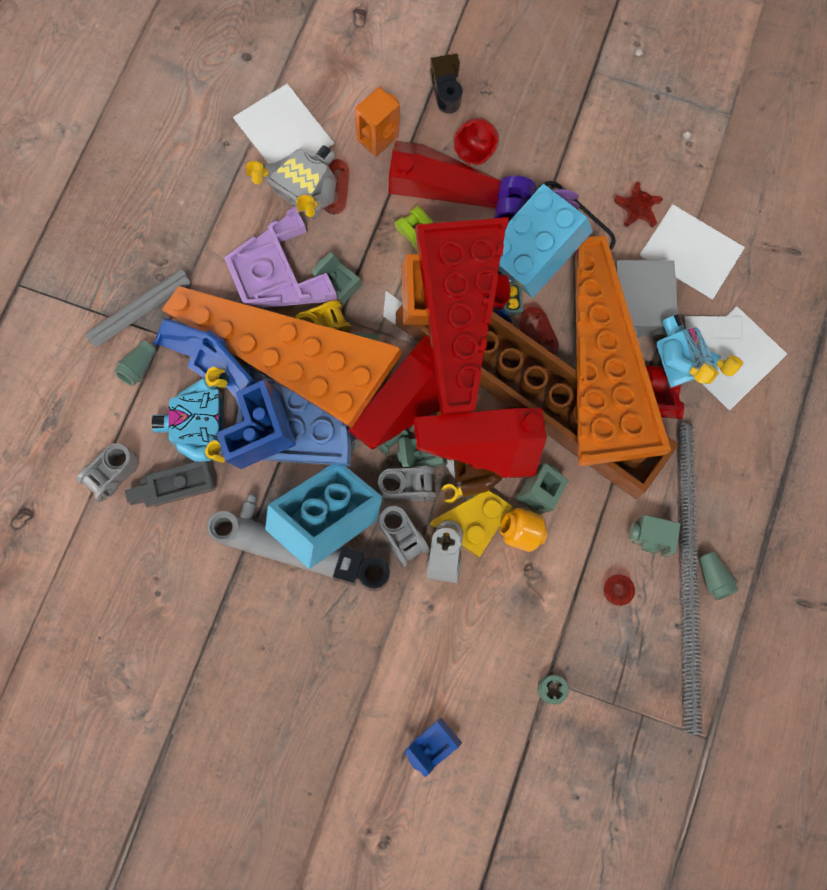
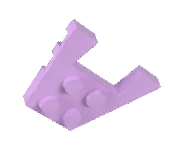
[224,206,338,308]

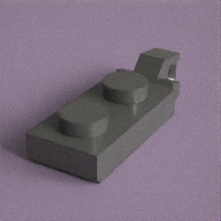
[124,461,215,507]

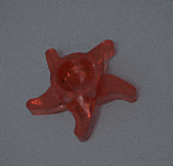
[614,182,663,228]

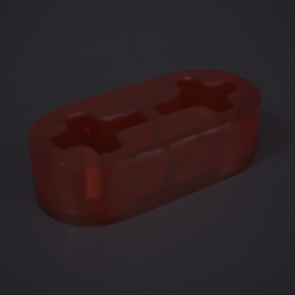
[324,159,349,214]
[519,307,559,355]

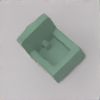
[312,252,363,304]
[397,437,448,468]

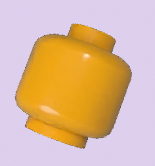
[499,508,548,552]

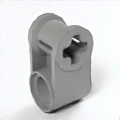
[76,443,139,502]
[377,466,436,501]
[379,506,430,568]
[426,520,463,584]

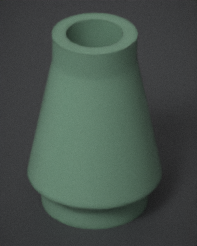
[114,341,157,386]
[698,552,739,601]

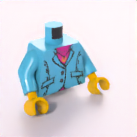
[657,314,743,388]
[151,367,228,463]

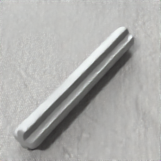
[86,270,190,347]

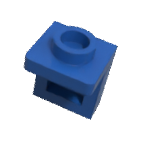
[404,717,462,777]

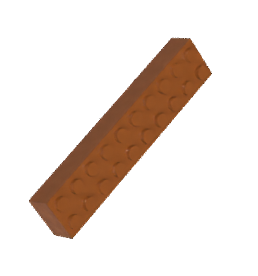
[395,304,679,499]

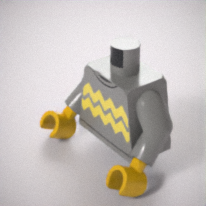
[246,145,337,220]

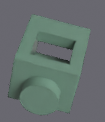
[515,463,569,514]
[629,515,681,557]

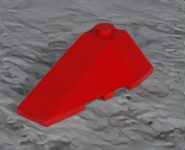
[388,141,501,209]
[348,335,440,450]
[413,408,547,478]

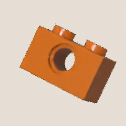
[355,86,400,157]

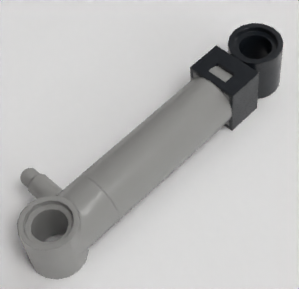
[207,494,390,591]

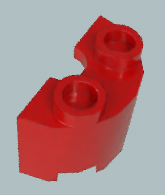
[646,366,684,419]

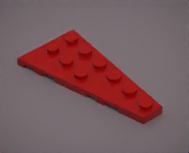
[415,217,509,415]

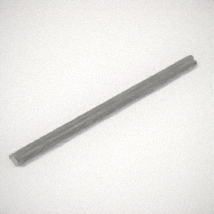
[677,423,703,735]

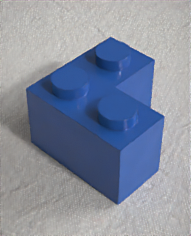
[217,379,296,469]

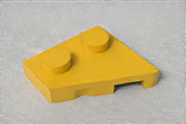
[430,490,513,558]

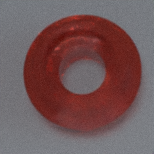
[603,574,635,606]

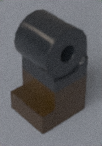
[429,53,462,114]

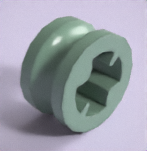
[537,675,569,705]

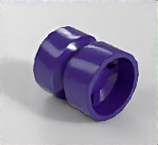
[494,176,536,221]

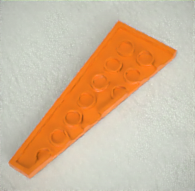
[575,235,671,466]
[162,286,402,428]

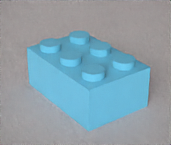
[499,184,593,299]
[265,464,382,569]

